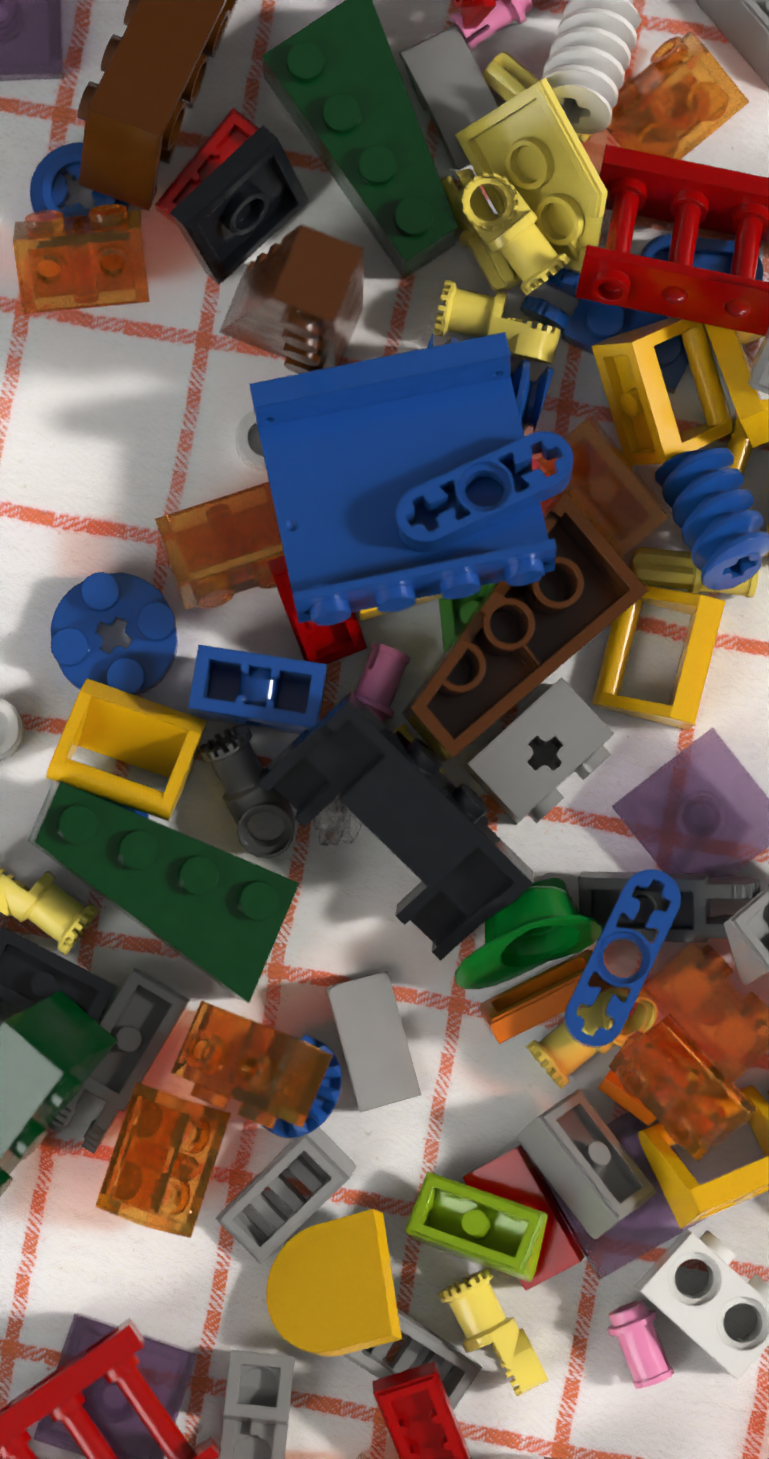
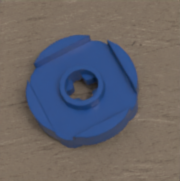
[50,572,178,695]

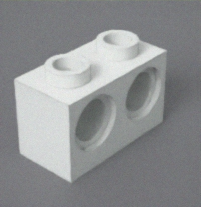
[634,1229,769,1380]

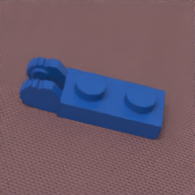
[520,268,689,394]

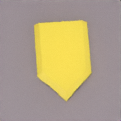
[455,78,608,273]

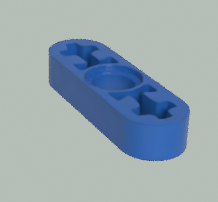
[396,431,573,552]
[564,869,681,1048]

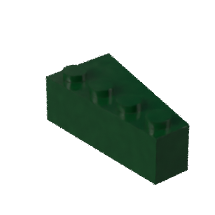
[262,0,458,279]
[28,781,299,1003]
[0,990,118,1196]

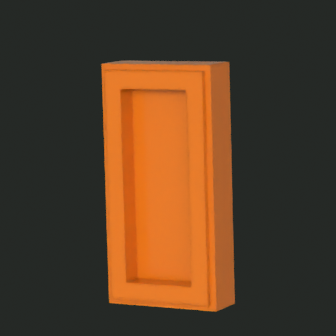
[478,949,612,1044]

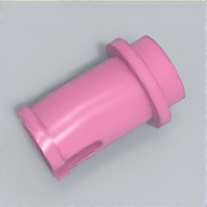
[449,0,533,51]
[347,643,411,723]
[607,1300,674,1389]

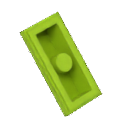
[404,1171,548,1282]

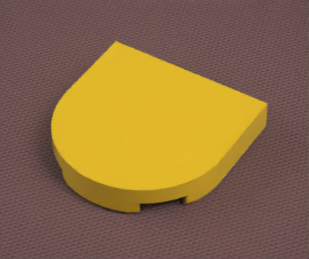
[266,1209,402,1357]

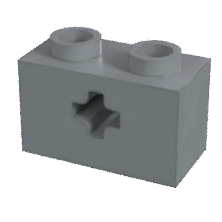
[465,677,614,825]

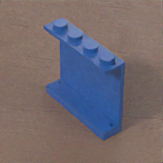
[249,332,556,626]

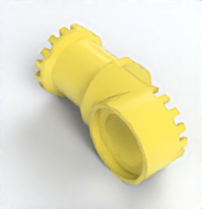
[456,173,570,295]
[434,279,561,364]
[0,867,99,955]
[526,988,658,1089]
[437,1268,549,1397]

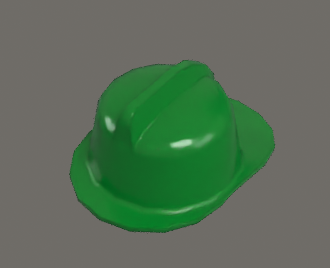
[455,877,602,989]

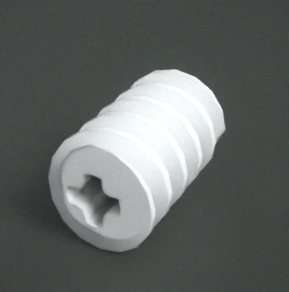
[541,0,642,134]

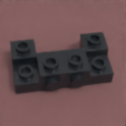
[258,692,533,961]

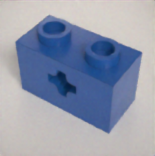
[188,645,327,734]

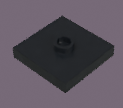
[170,125,309,284]

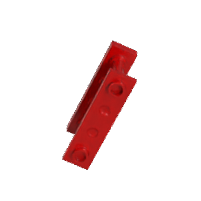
[575,145,769,336]
[0,1318,219,1459]

